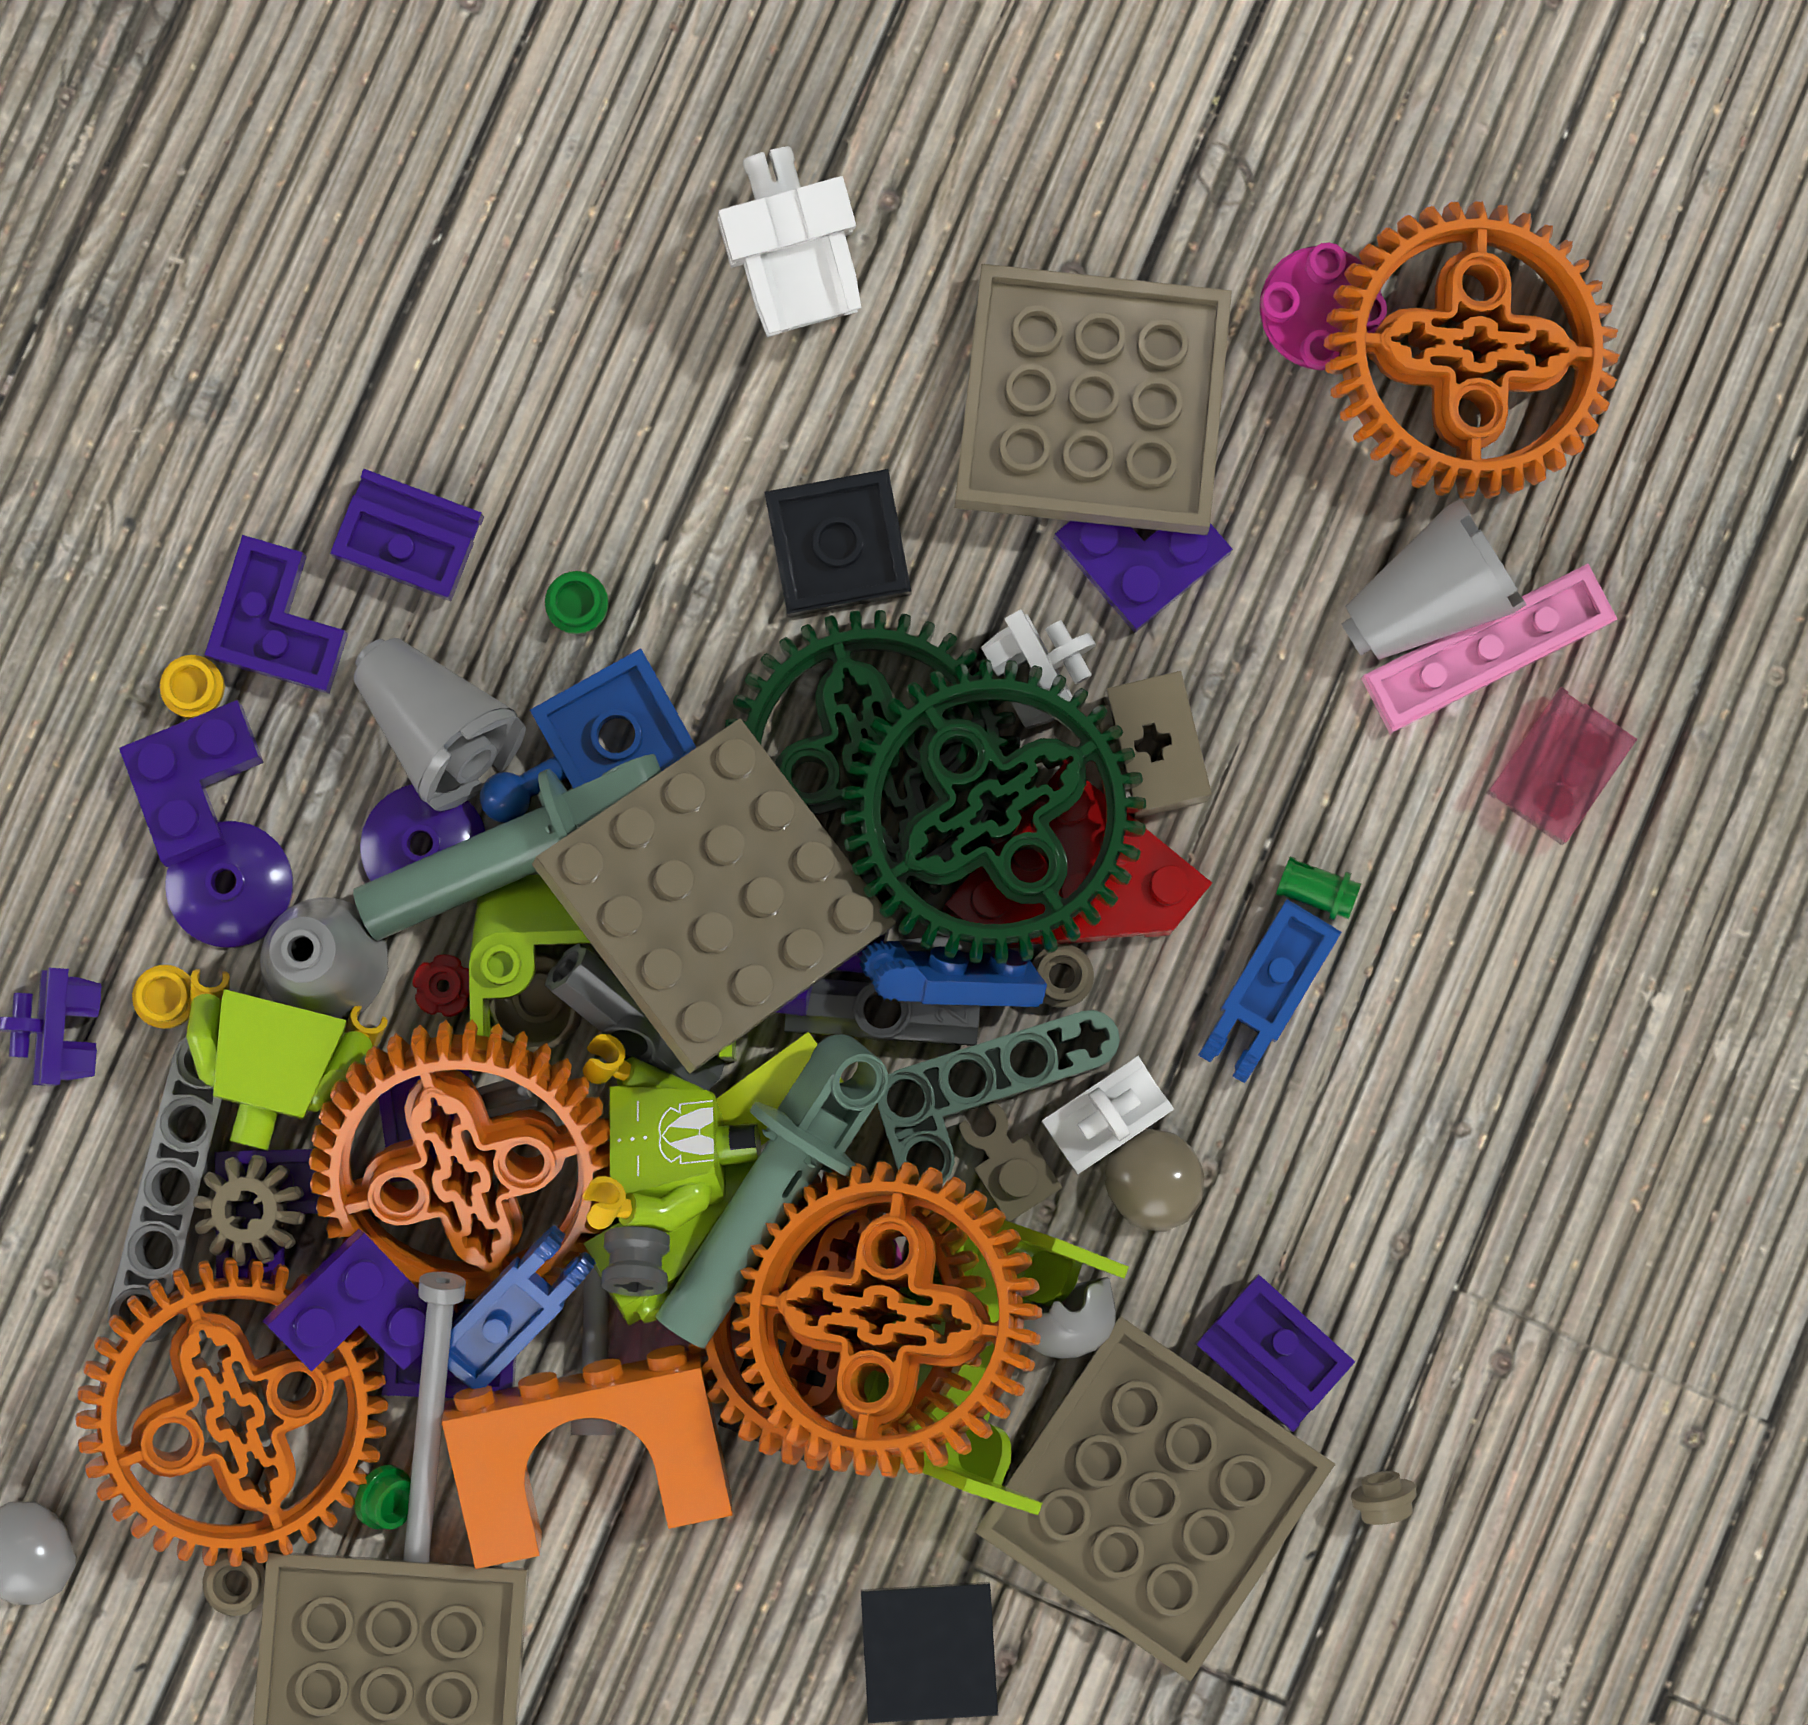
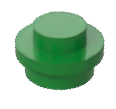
[545,571,609,635]
[355,1465,411,1529]

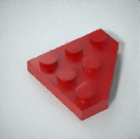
[943,764,1212,950]

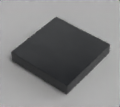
[764,469,912,618]
[861,1582,998,1723]

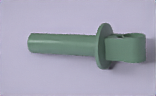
[353,754,662,941]
[655,1034,888,1348]

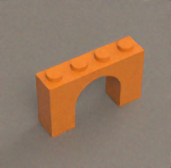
[442,1345,732,1569]

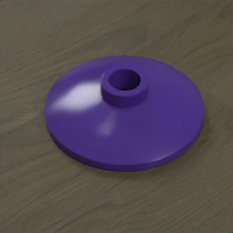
[360,785,486,881]
[165,821,293,948]

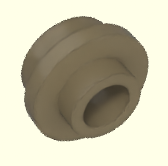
[1032,944,1094,1008]
[1351,1471,1417,1525]
[202,1550,266,1616]

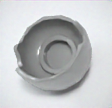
[1024,1277,1116,1359]
[0,1502,76,1605]

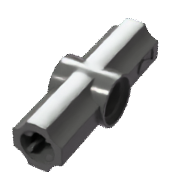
[544,943,725,1091]
[784,979,980,1046]

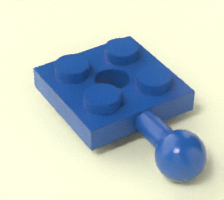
[480,648,697,823]

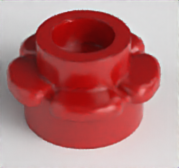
[412,954,470,1017]

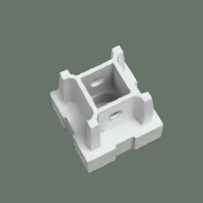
[717,146,862,337]

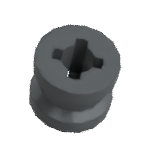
[601,1226,670,1296]

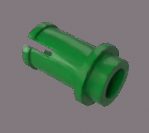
[1276,856,1361,921]

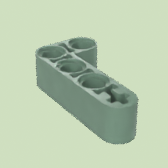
[878,1010,1120,1183]

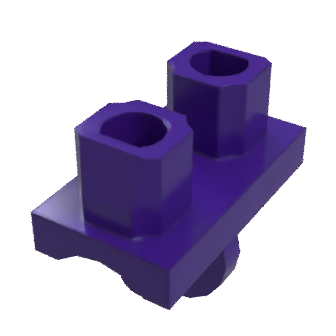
[0,967,102,1086]

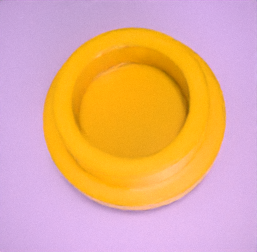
[160,655,225,719]
[132,965,192,1029]

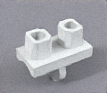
[981,609,1096,729]
[1041,1056,1174,1175]

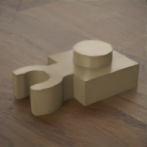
[959,1102,1063,1222]

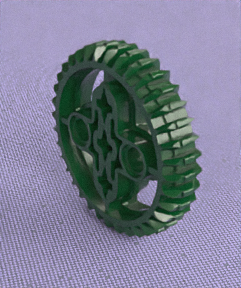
[725,610,1021,905]
[841,660,1146,964]

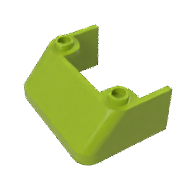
[469,875,737,1062]
[853,1211,1129,1515]

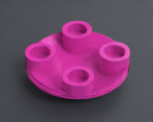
[1260,242,1387,370]

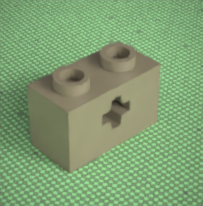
[1098,671,1212,819]

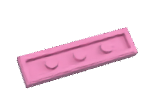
[1361,564,1617,734]

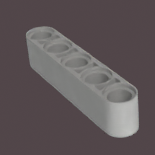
[108,1037,233,1343]

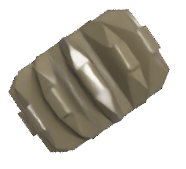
[193,1155,306,1266]

